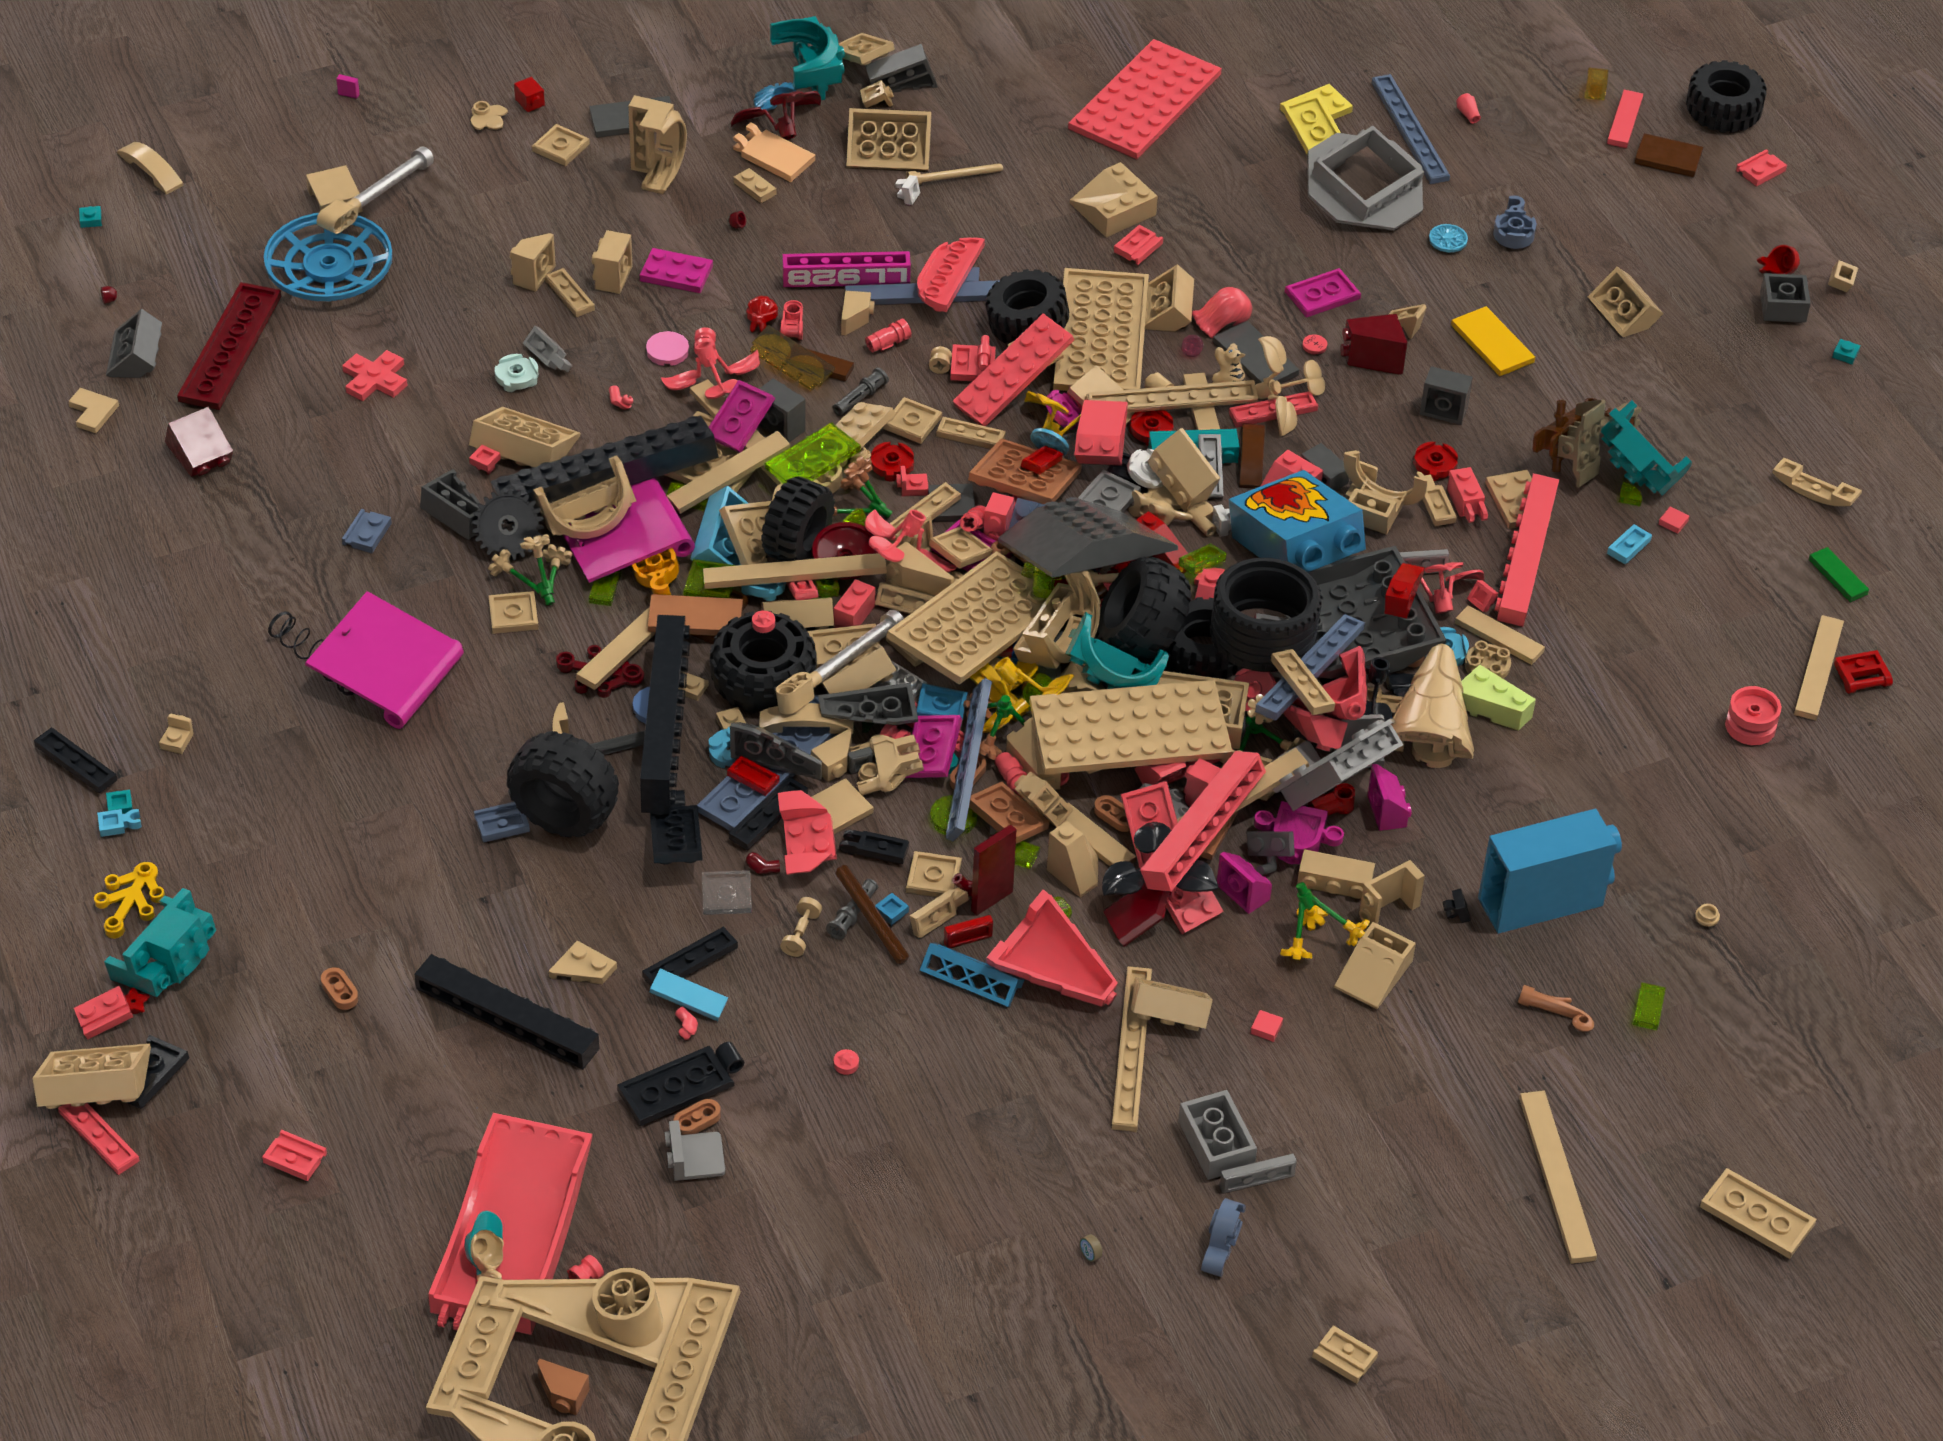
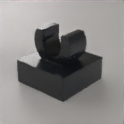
[1442,888,1471,923]

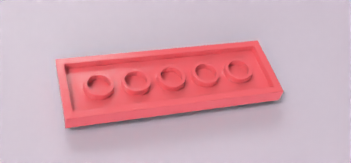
[953,314,1074,426]

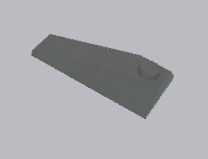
[818,682,918,725]
[730,722,822,780]

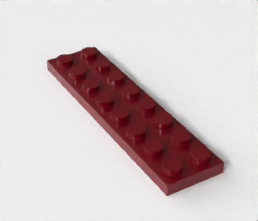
[177,282,281,410]

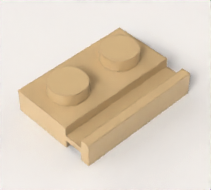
[1312,1325,1378,1384]

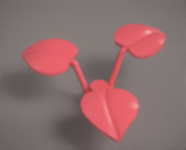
[661,341,760,399]
[864,509,957,573]
[1421,562,1484,614]

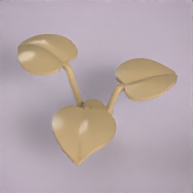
[1255,336,1325,436]

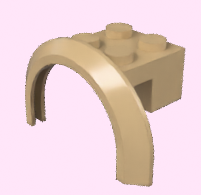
[1344,450,1427,535]

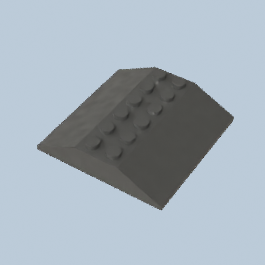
[998,497,1178,578]
[1284,546,1446,679]

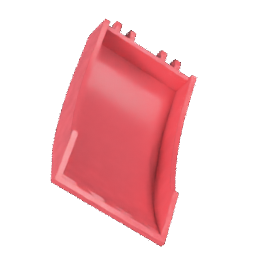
[428,1113,592,1339]

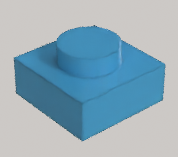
[875,893,909,925]

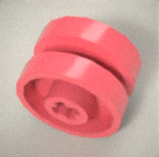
[1725,686,1782,746]

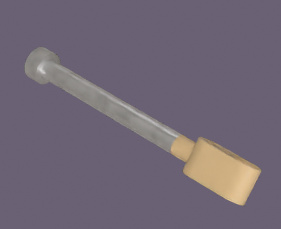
[317,146,434,234]
[776,610,904,714]

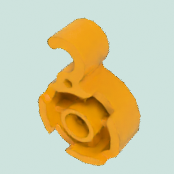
[632,548,679,595]

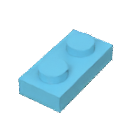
[1607,524,1652,564]

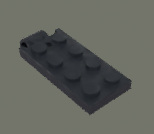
[650,790,703,865]
[617,1042,745,1126]

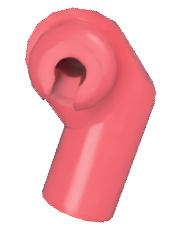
[609,386,633,410]
[675,1007,698,1040]

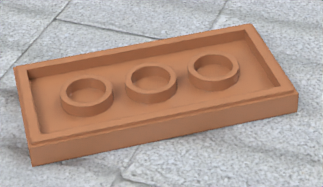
[648,594,743,636]

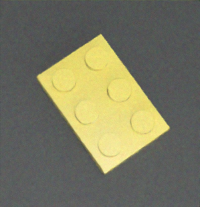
[1280,84,1353,120]
[1282,93,1341,154]

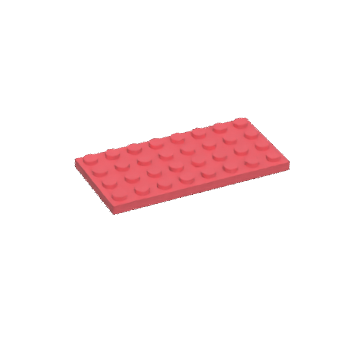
[1068,39,1222,159]

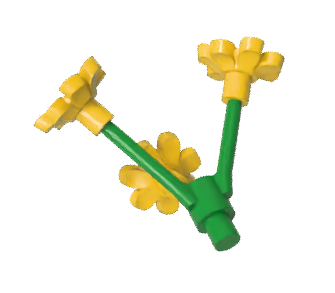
[1280,882,1370,960]

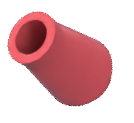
[1456,93,1481,124]

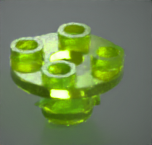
[1021,562,1066,598]

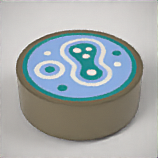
[1080,1234,1102,1262]

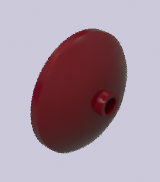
[812,522,878,580]

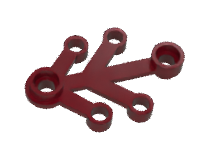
[556,645,644,698]

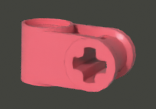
[781,300,803,340]

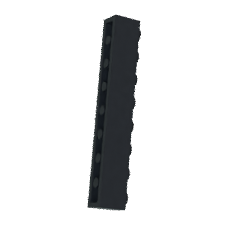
[414,954,600,1070]

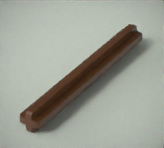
[835,865,909,964]

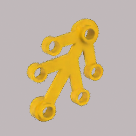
[94,862,165,939]

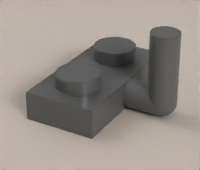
[1247,831,1295,875]

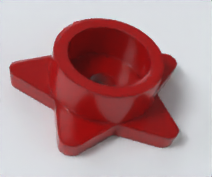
[125,988,150,1014]

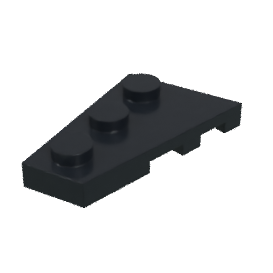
[126,1035,190,1109]

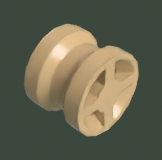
[929,346,952,374]

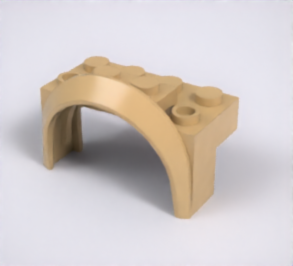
[628,95,687,194]
[533,455,636,539]
[1013,571,1101,669]

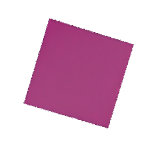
[336,74,360,99]

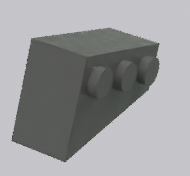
[865,44,938,93]
[420,469,481,540]

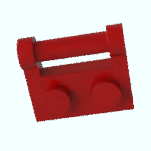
[1834,650,1893,694]

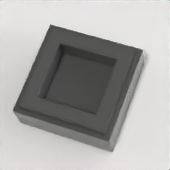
[848,747,873,774]

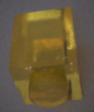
[1584,67,1608,101]

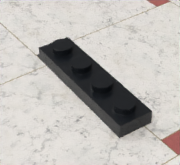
[34,727,117,794]
[729,777,808,851]
[642,926,738,986]

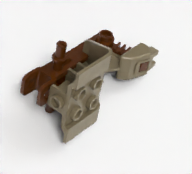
[1532,398,1641,487]

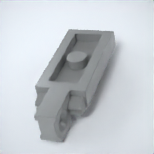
[523,326,573,372]

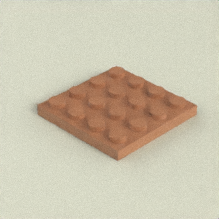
[968,438,1082,504]

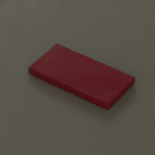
[971,825,1017,916]

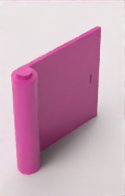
[563,478,695,583]
[305,591,464,729]

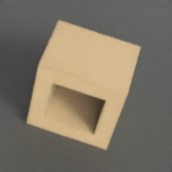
[1828,260,1858,292]

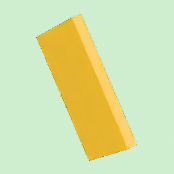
[1451,306,1535,376]

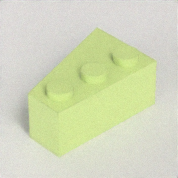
[1461,665,1536,731]

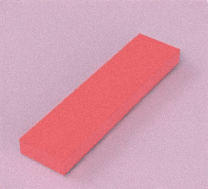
[1607,90,1643,148]
[1229,391,1318,428]
[58,1103,140,1175]

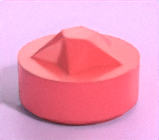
[752,611,775,633]
[834,1049,859,1075]

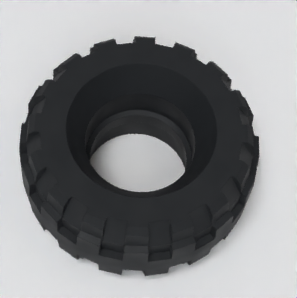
[1097,557,1191,664]
[710,611,817,713]
[506,731,619,838]

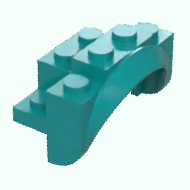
[1601,400,1692,496]
[1065,612,1169,689]

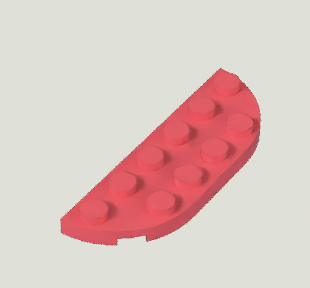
[917,238,985,312]

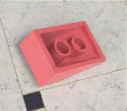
[1074,400,1128,466]

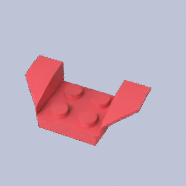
[778,790,837,875]

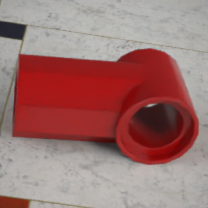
[1308,783,1355,816]

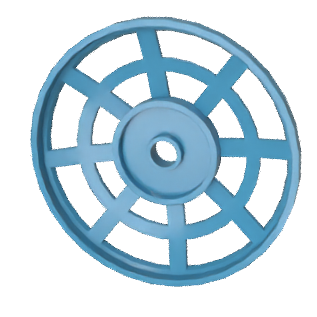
[264,213,392,301]

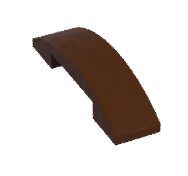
[1239,423,1265,489]

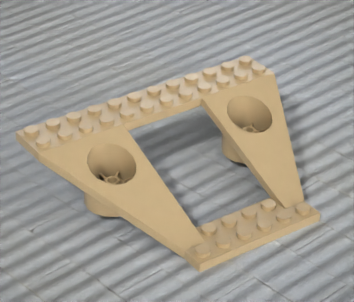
[426,1268,741,1441]

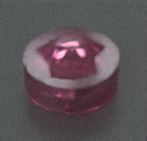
[1181,335,1203,357]

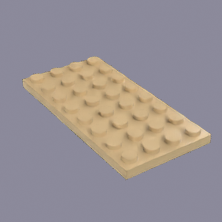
[1053,268,1149,391]
[886,551,1055,685]
[1029,680,1233,775]

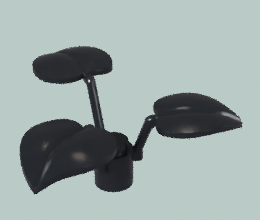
[1320,657,1415,722]
[1102,822,1218,896]

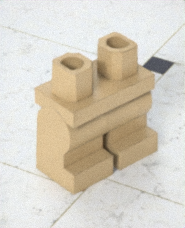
[1014,772,1073,827]

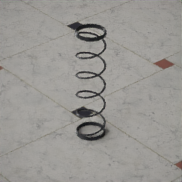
[268,611,355,696]

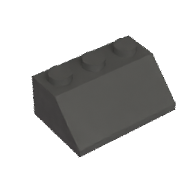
[106,309,162,378]

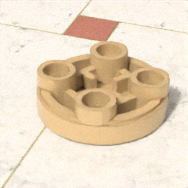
[1464,640,1511,679]

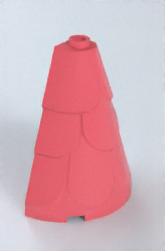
[1276,646,1367,720]
[986,890,1118,1007]

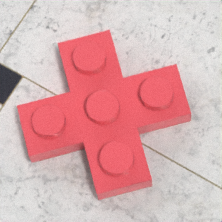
[342,350,408,401]

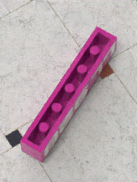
[783,251,911,287]

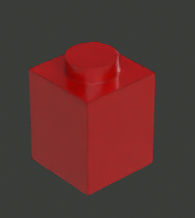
[514,77,545,112]

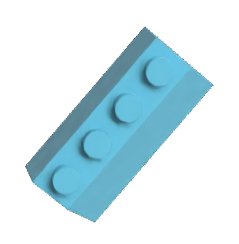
[690,485,748,569]

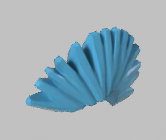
[754,82,796,111]

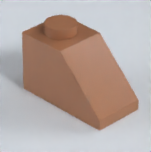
[537,1359,590,1416]

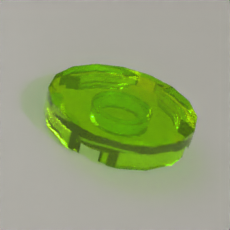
[930,795,978,835]

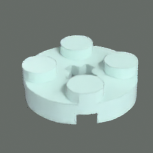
[495,354,539,392]

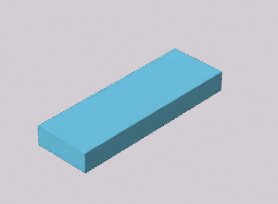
[649,969,728,1022]

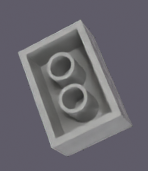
[1178,1090,1257,1180]

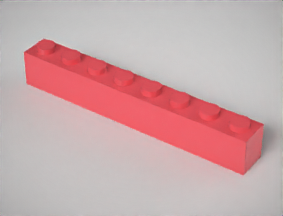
[1494,473,1559,627]
[1140,751,1266,892]

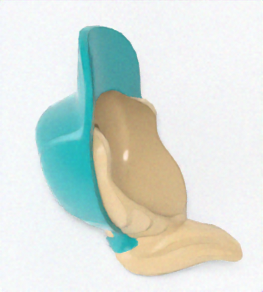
[464,1211,504,1280]

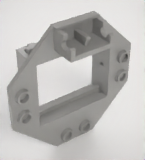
[1306,126,1424,231]
[1271,718,1403,811]

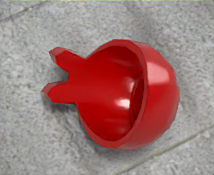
[1757,245,1800,274]
[746,295,778,333]

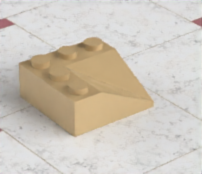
[1070,162,1158,238]

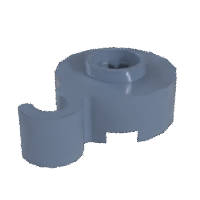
[1493,196,1537,249]
[1201,1198,1246,1277]

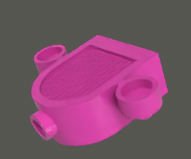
[1254,801,1344,864]

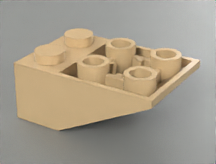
[1334,922,1416,1009]

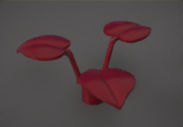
[731,91,821,140]

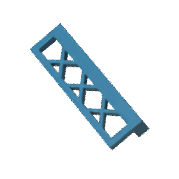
[920,943,1025,1007]

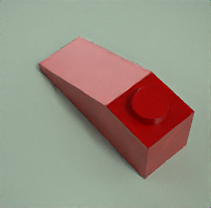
[1136,511,1195,573]
[1385,563,1425,619]

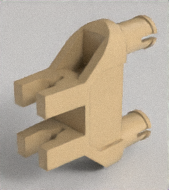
[850,734,924,796]

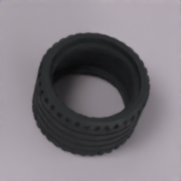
[1210,558,1322,672]

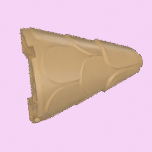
[1392,644,1474,759]

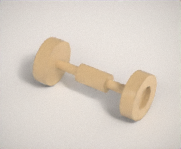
[780,897,822,957]

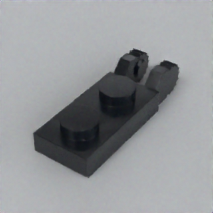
[839,829,909,864]

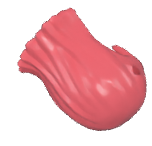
[1192,287,1252,338]

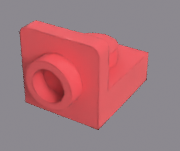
[896,466,928,496]

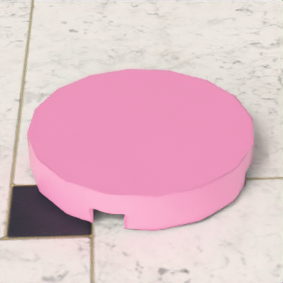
[646,331,689,366]

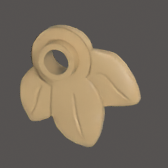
[471,101,508,130]

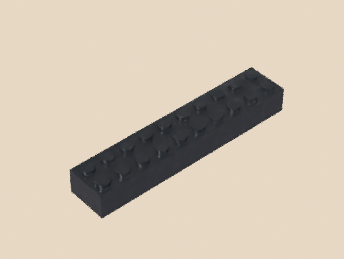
[490,415,719,524]
[640,615,690,814]

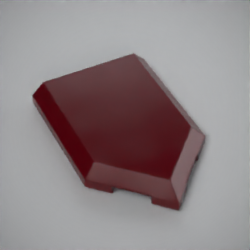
[1103,883,1172,947]

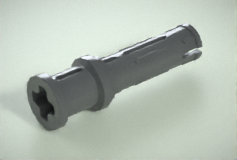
[832,367,889,416]
[826,879,878,940]

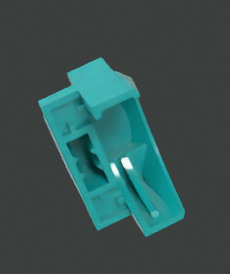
[770,16,845,100]
[104,888,216,997]

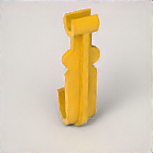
[967,663,1030,722]

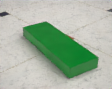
[1809,547,1869,602]

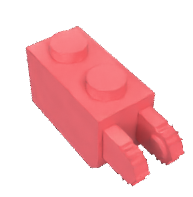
[1447,467,1488,523]

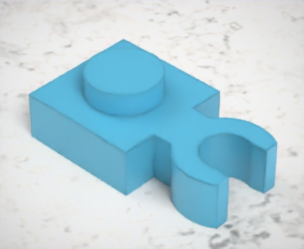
[97,809,142,837]

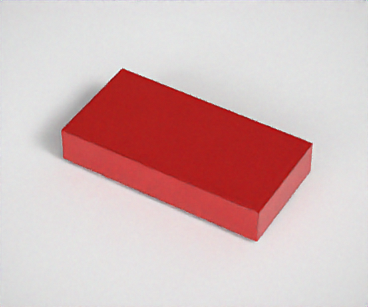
[1021,445,1063,475]
[727,756,780,796]
[944,915,993,948]

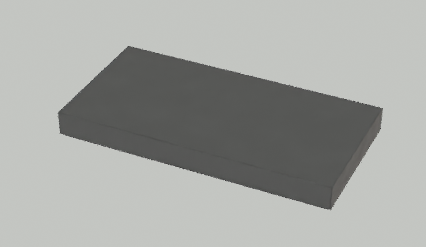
[589,96,671,137]
[1213,321,1300,384]

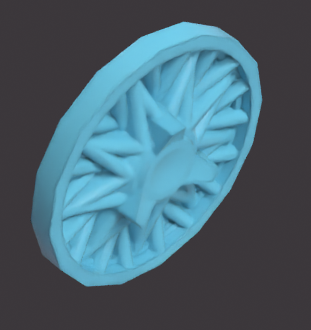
[1429,224,1468,253]
[1030,428,1069,456]

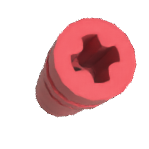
[865,318,912,353]
[960,505,986,532]
[995,752,1027,798]

